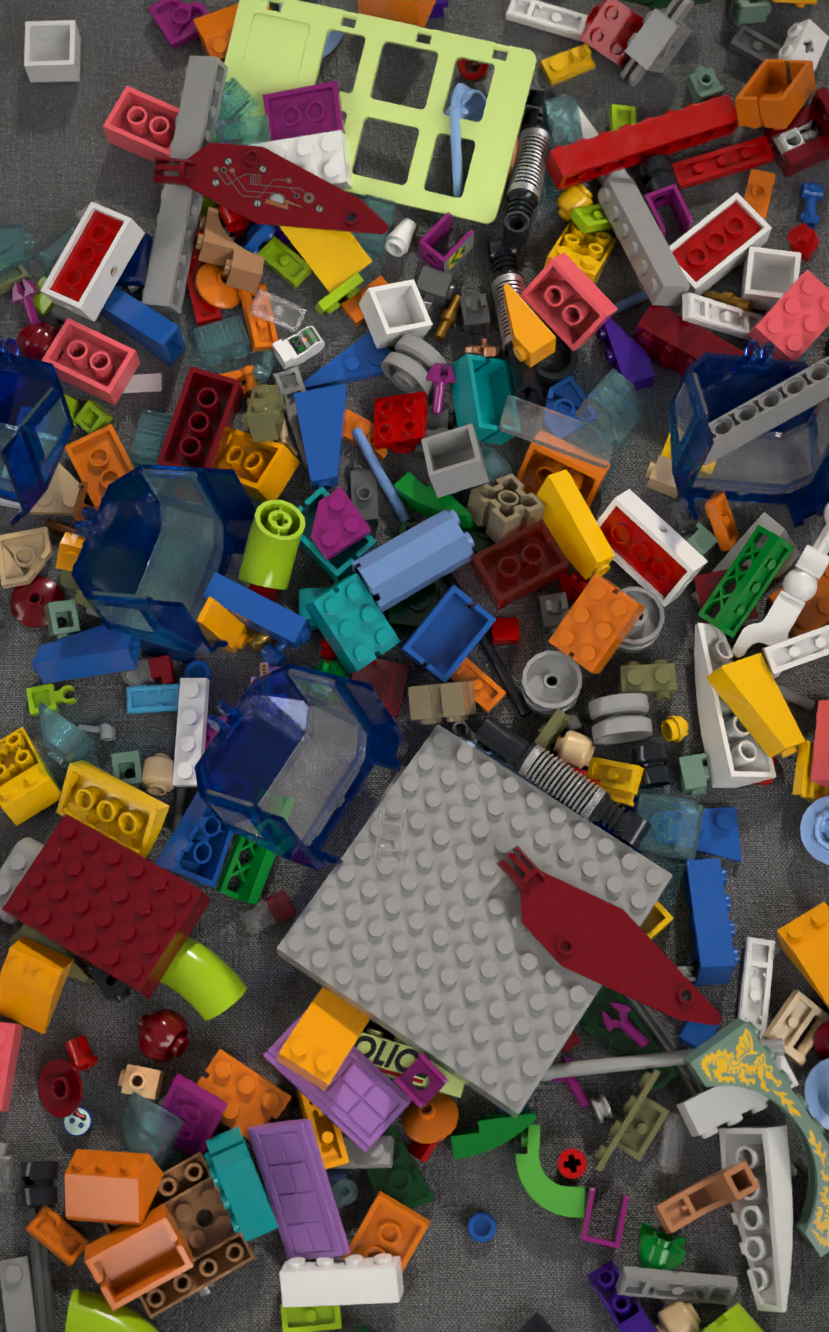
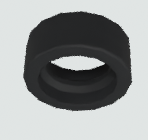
[536,334,578,387]

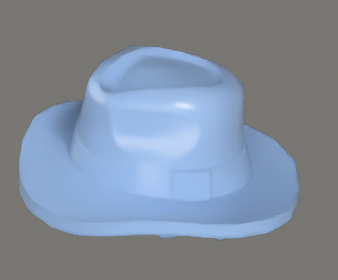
[445,83,487,141]
[800,796,829,865]
[804,1058,829,1130]

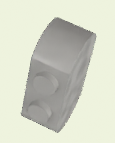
[0,837,44,924]

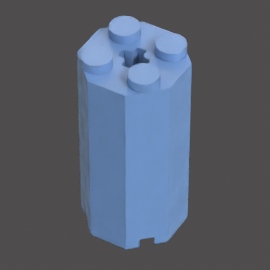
[352,509,475,612]

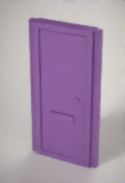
[263,1009,412,1153]
[247,1119,350,1260]

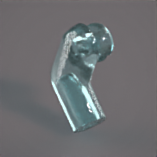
[252,350,274,382]

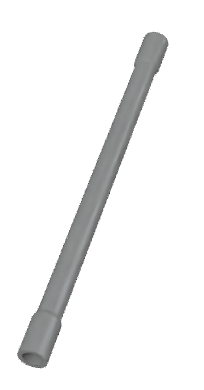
[541,1038,785,1081]

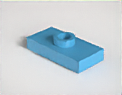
[126,684,180,715]

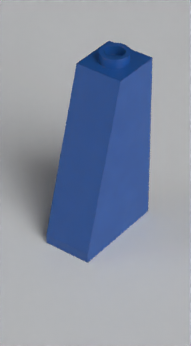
[100,286,186,367]
[293,384,348,491]
[203,572,311,650]
[33,615,142,684]

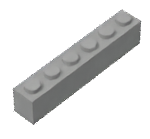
[597,178,690,306]

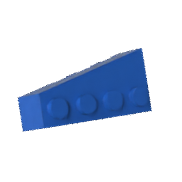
[155,771,251,888]
[683,858,739,986]

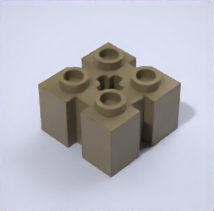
[466,473,546,546]
[408,681,476,725]

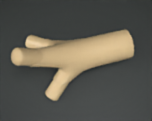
[276,417,299,456]

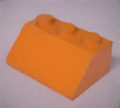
[358,0,436,36]
[193,3,271,63]
[516,431,611,509]
[65,1149,164,1226]

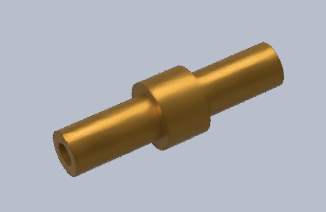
[704,290,753,311]
[434,295,461,342]

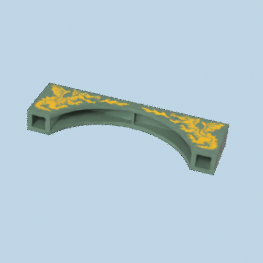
[682,1018,829,1257]

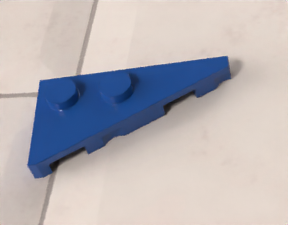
[303,331,389,391]

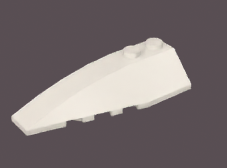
[694,623,776,788]
[719,1126,793,1313]

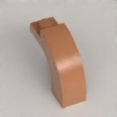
[652,1160,760,1235]

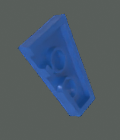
[652,807,742,863]

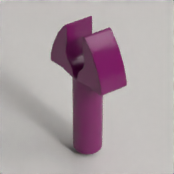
[12,279,41,325]
[426,363,455,414]
[602,1002,649,1048]
[552,1056,590,1108]

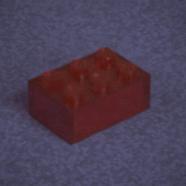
[471,519,570,611]

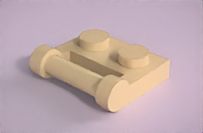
[762,989,829,1067]

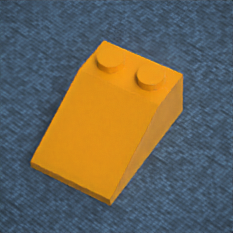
[215,428,300,502]
[777,902,829,1008]
[0,936,74,1034]
[276,987,370,1091]

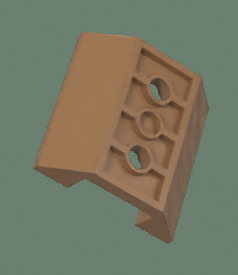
[102,1151,256,1319]

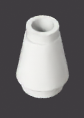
[385,218,416,257]

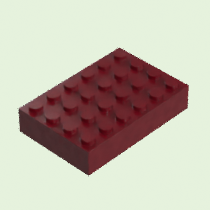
[2,813,211,999]

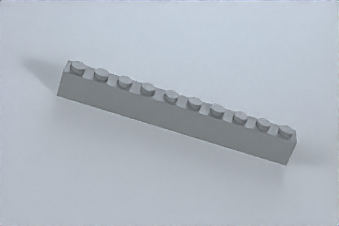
[142,56,228,314]

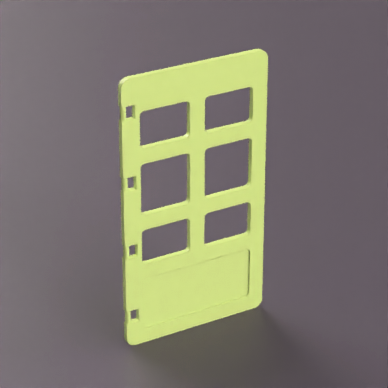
[214,0,537,224]

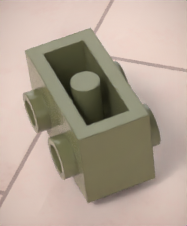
[243,384,287,443]
[617,660,677,701]

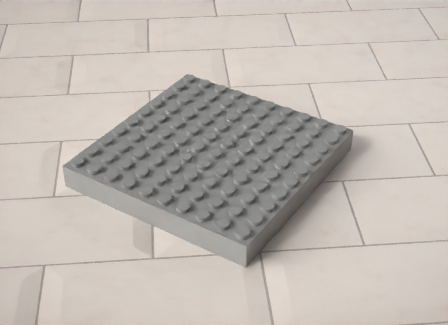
[277,724,673,1119]

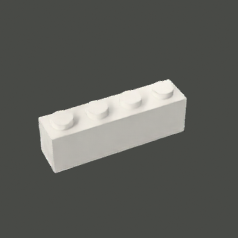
[676,1056,799,1139]
[279,1253,404,1307]

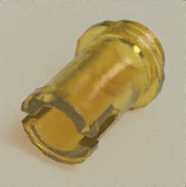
[246,632,273,653]

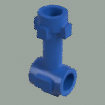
[799,181,824,229]
[260,641,288,667]

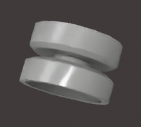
[381,334,447,396]
[615,587,665,654]
[521,650,582,717]
[588,693,653,745]

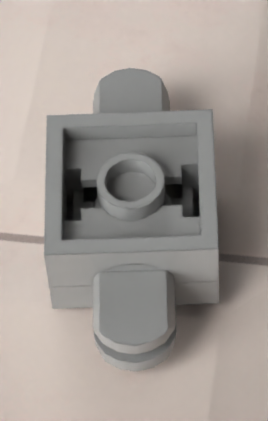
[620,0,694,87]

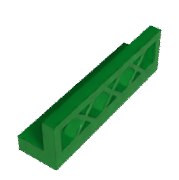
[698,525,794,638]
[216,788,296,906]

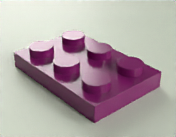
[263,81,345,141]
[151,1074,228,1157]

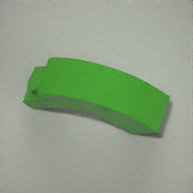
[515,1124,585,1218]

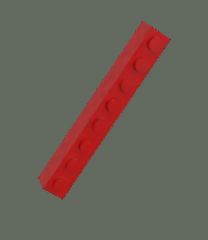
[545,94,739,190]

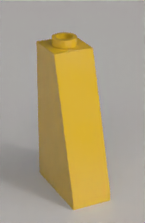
[536,469,615,580]
[706,653,805,758]

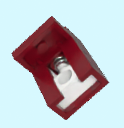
[763,87,829,178]

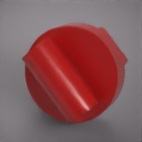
[786,223,820,262]

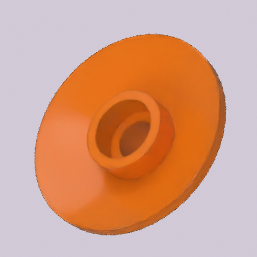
[195,263,241,309]
[402,1092,459,1143]

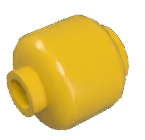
[555,184,593,222]

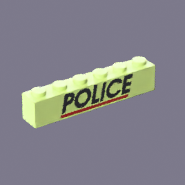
[354,1028,465,1098]

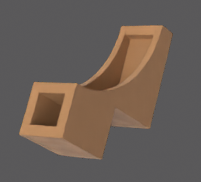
[195,207,264,293]

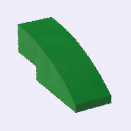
[394,472,474,529]
[451,1108,537,1160]

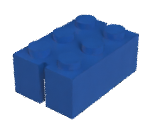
[400,585,496,684]

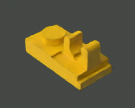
[540,43,596,86]

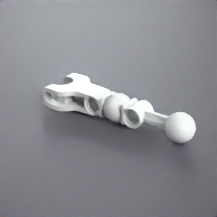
[732,502,829,679]

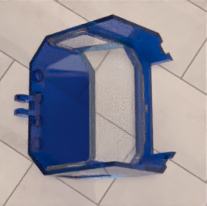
[668,340,829,528]
[194,664,403,870]

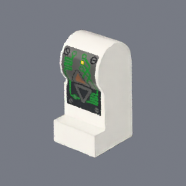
[273,326,325,370]

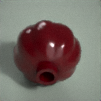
[16,322,63,371]
[137,1009,190,1062]

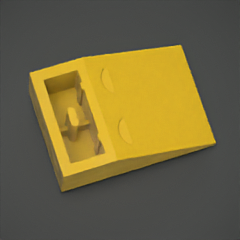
[544,220,617,285]
[0,726,61,826]

